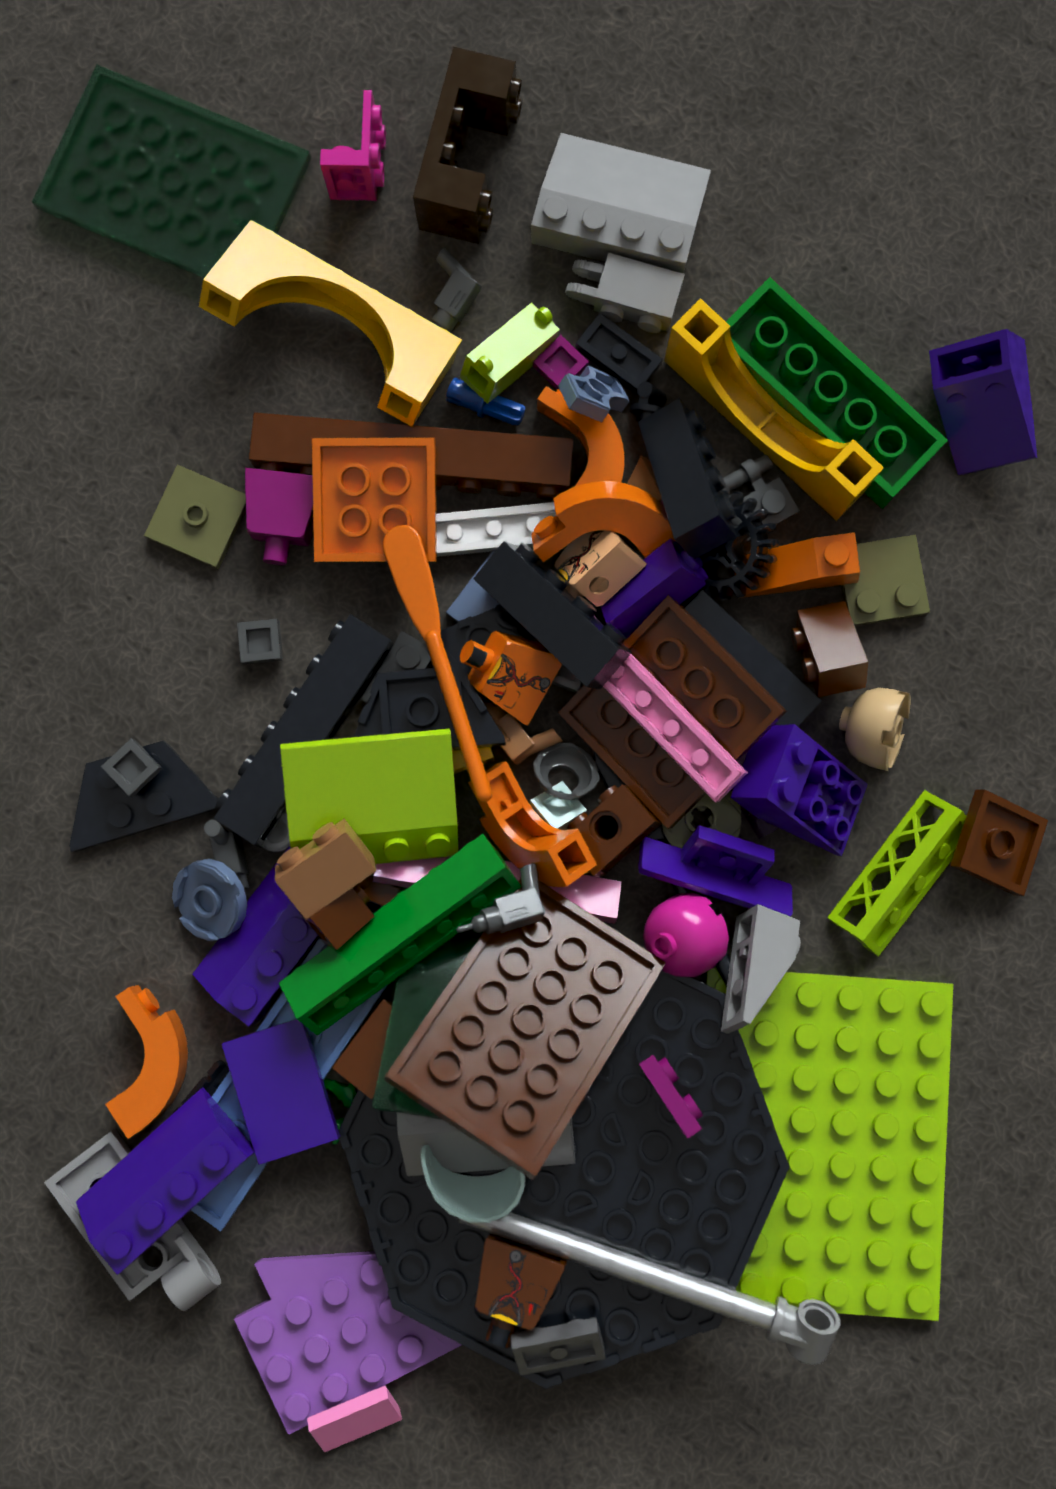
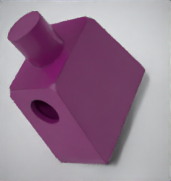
[245,468,313,566]

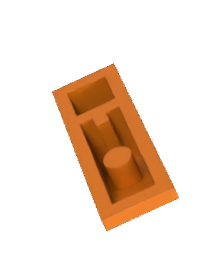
[734,532,860,598]

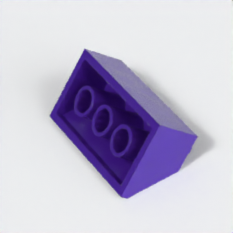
[192,846,319,1026]
[76,1087,255,1275]

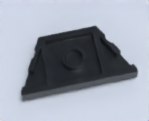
[354,665,506,751]
[69,741,219,852]

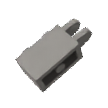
[565,252,685,333]

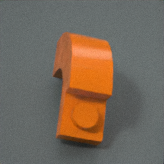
[537,386,625,487]
[531,481,676,562]
[468,761,597,887]
[105,985,188,1139]

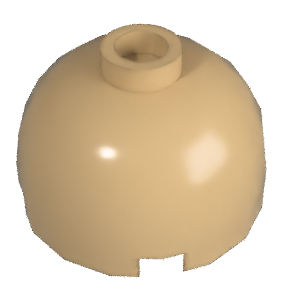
[839,688,911,771]

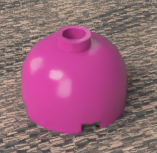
[643,892,729,977]

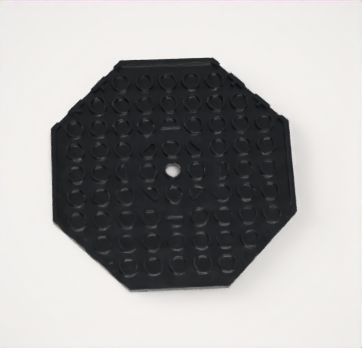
[339,963,790,1389]

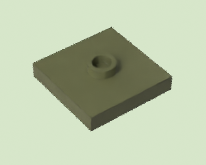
[144,464,246,570]

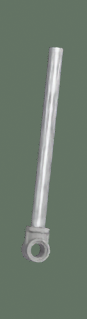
[459,1212,840,1365]

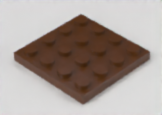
[558,595,787,829]

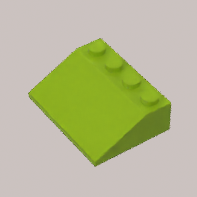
[280,729,458,864]

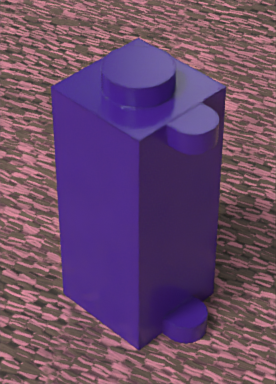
[600,538,708,638]

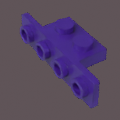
[639,825,793,917]

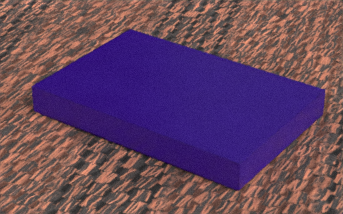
[222,1019,340,1165]

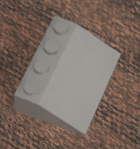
[531,133,711,274]

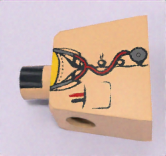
[555,530,647,607]

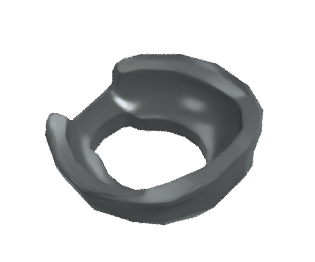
[533,743,600,800]

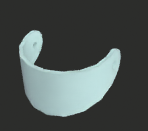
[421,1145,525,1223]

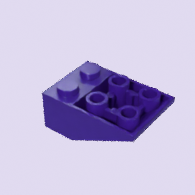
[929,329,1037,475]
[730,724,868,856]

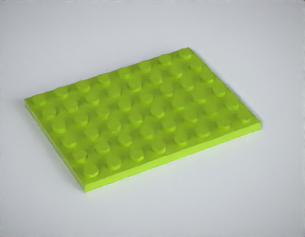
[705,967,953,1321]

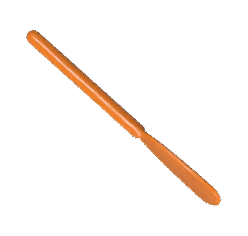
[383,525,492,802]

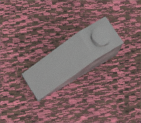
[721,904,801,1034]

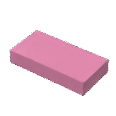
[307,1386,402,1452]

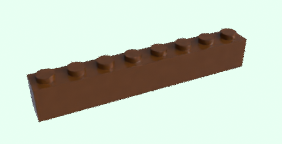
[249,412,573,500]

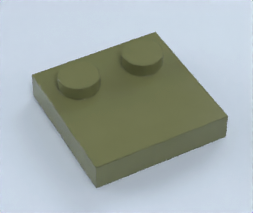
[841,535,930,626]

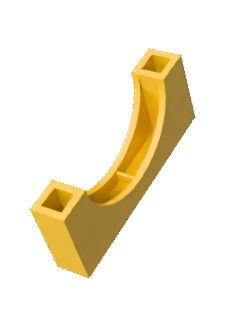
[664,298,884,521]

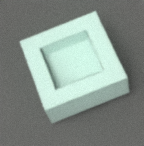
[530,781,587,830]

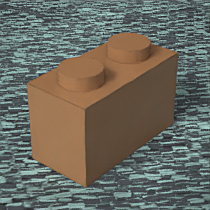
[275,819,376,920]

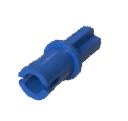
[446,377,525,425]

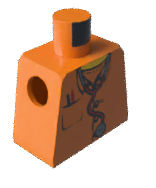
[460,631,562,726]

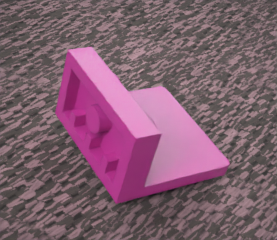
[320,90,386,201]

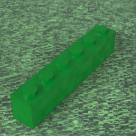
[279,834,522,1036]

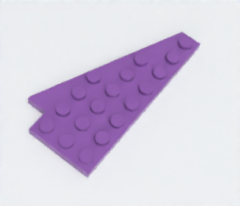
[234,1251,462,1435]

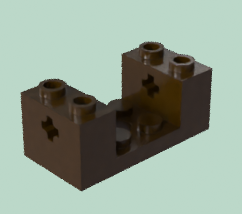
[413,46,522,244]

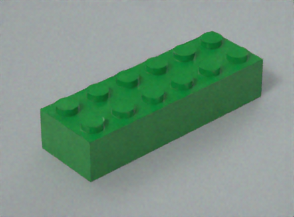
[726,277,948,510]

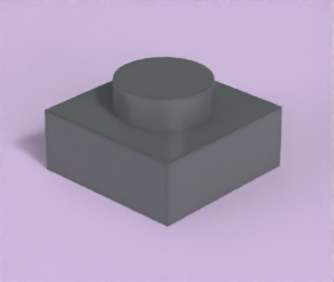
[237,619,283,665]
[101,738,163,797]

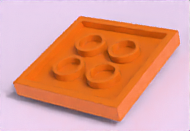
[312,438,437,562]

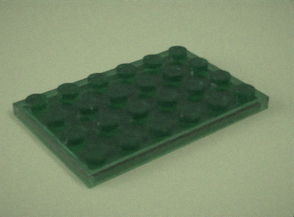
[32,64,312,278]

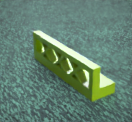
[827,790,967,957]

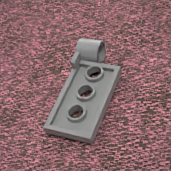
[44,1129,221,1311]

